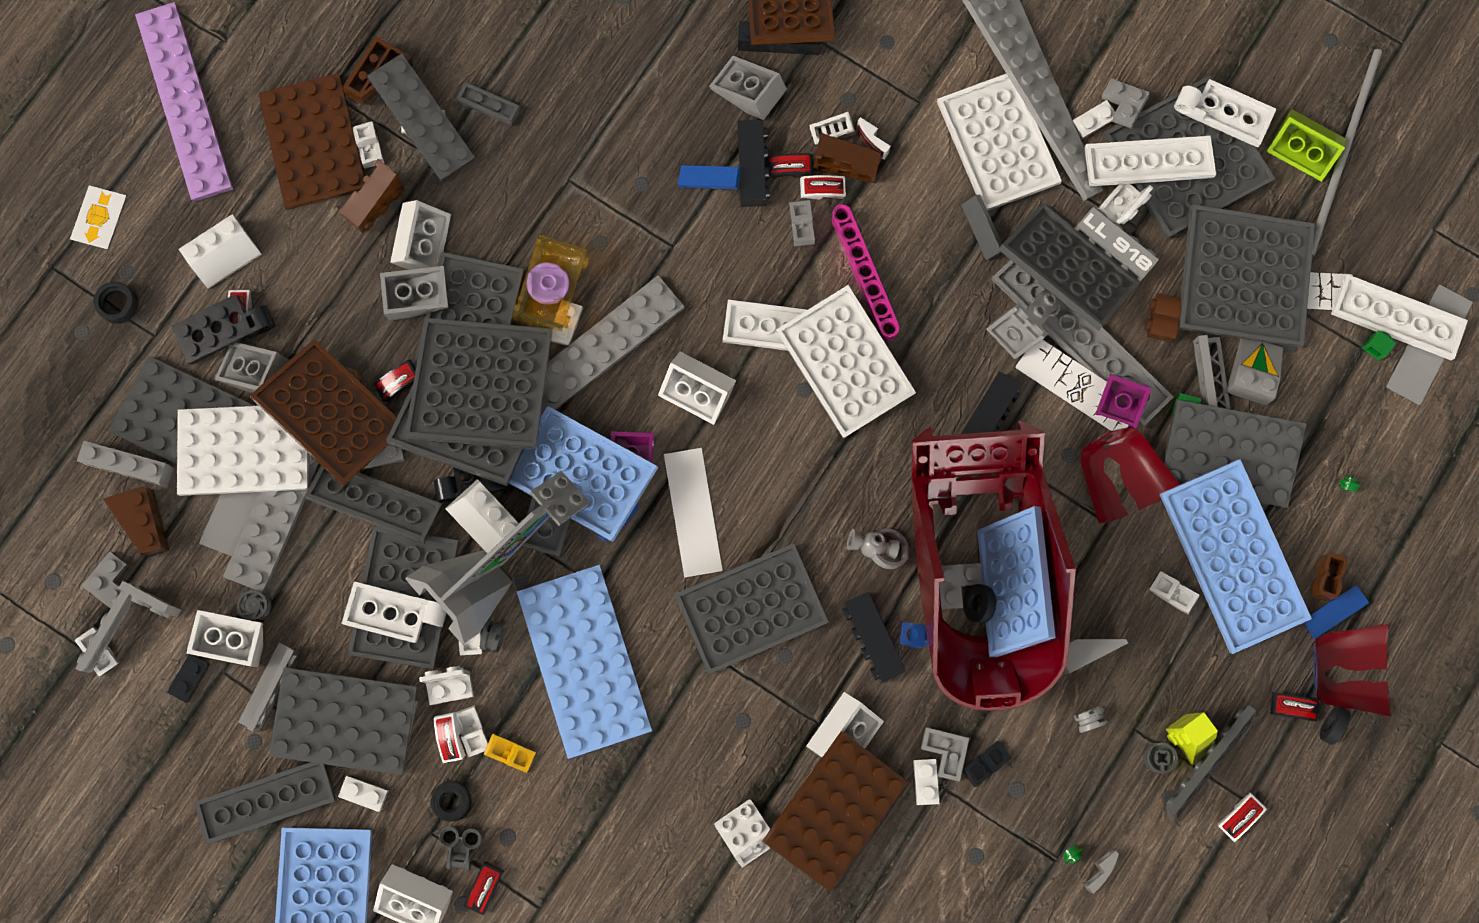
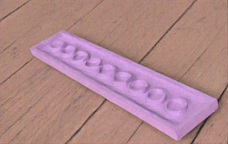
[135,2,233,202]

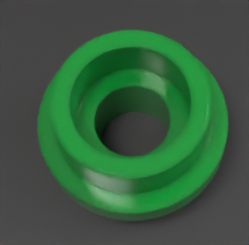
[1339,476,1362,492]
[1062,844,1084,865]

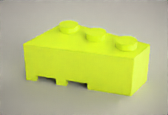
[1166,712,1218,765]

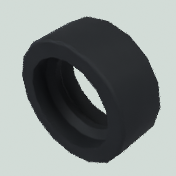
[93,281,139,324]

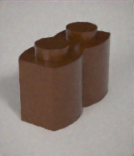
[1144,293,1182,343]
[1311,553,1347,601]

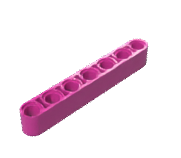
[832,204,899,342]

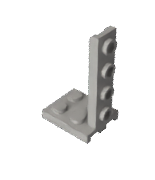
[986,287,1062,359]
[75,581,182,673]

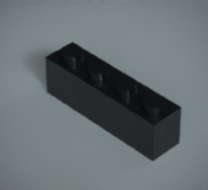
[738,21,821,55]
[738,120,770,207]
[961,371,1021,434]
[842,592,906,683]

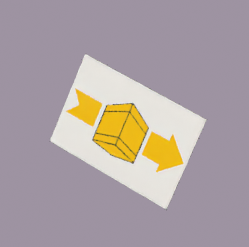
[70,185,126,249]

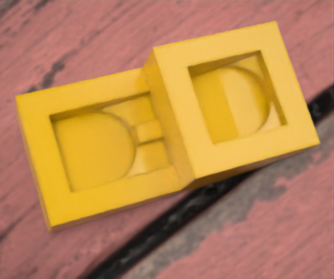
[484,734,536,773]

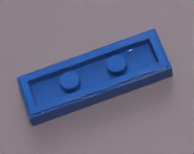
[678,166,741,189]
[1304,585,1369,638]

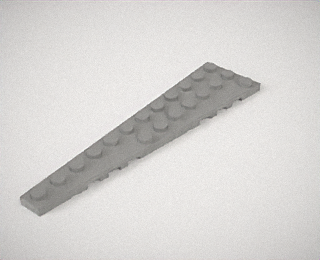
[962,0,1103,201]

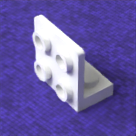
[419,666,474,705]
[714,799,770,868]

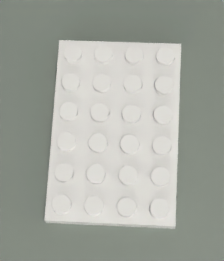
[937,74,1062,211]
[776,285,916,438]
[177,406,309,496]

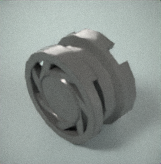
[237,590,272,622]
[479,620,506,653]
[1143,742,1178,774]

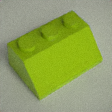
[1267,109,1347,182]

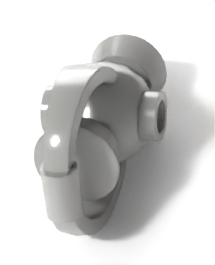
[847,528,910,569]

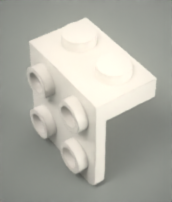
[1098,184,1153,225]

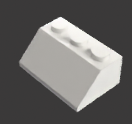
[390,200,451,270]
[179,214,262,289]
[658,352,736,425]
[445,479,519,553]
[186,610,263,668]
[806,692,884,758]
[373,864,453,923]

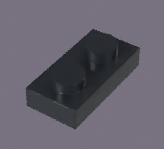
[167,654,211,703]

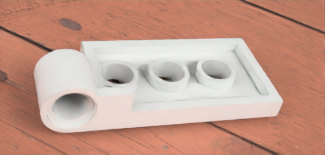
[1174,79,1276,147]
[342,582,446,644]

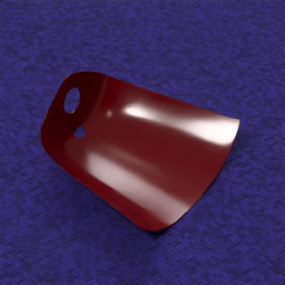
[1080,427,1180,524]
[1313,624,1391,717]

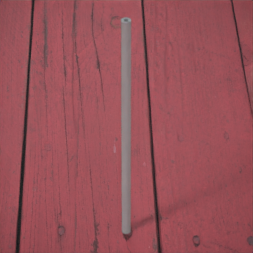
[1312,49,1382,255]

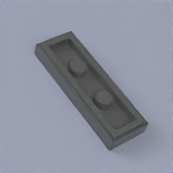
[456,82,521,126]
[961,194,1002,261]

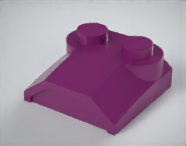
[1095,373,1152,429]
[610,431,654,464]

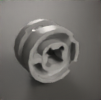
[1074,706,1109,733]

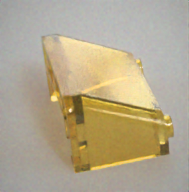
[512,234,590,331]

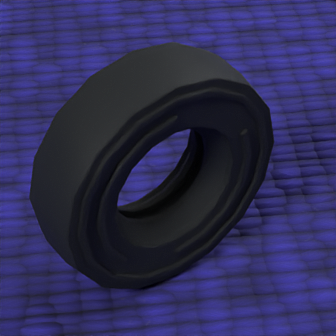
[963,584,997,623]
[1320,705,1351,745]
[431,781,471,822]

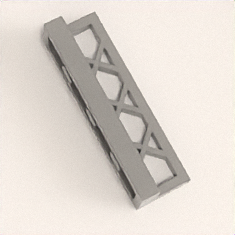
[1193,335,1230,409]
[238,643,301,732]

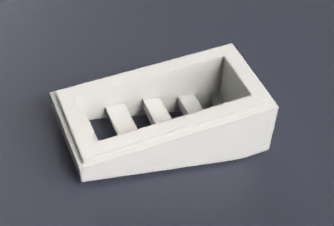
[809,112,856,145]

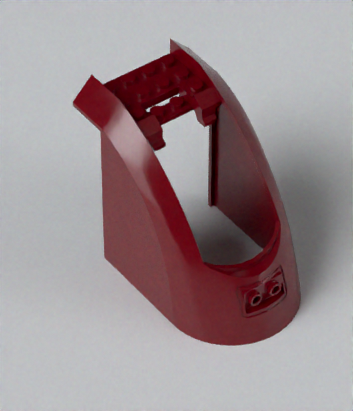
[911,420,1076,711]

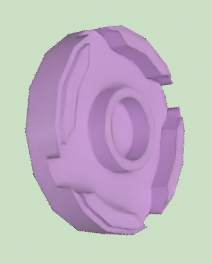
[526,262,569,305]

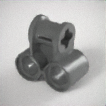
[439,826,485,871]

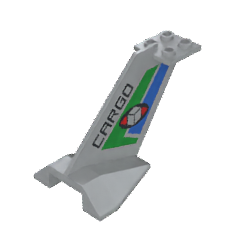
[406,471,590,645]

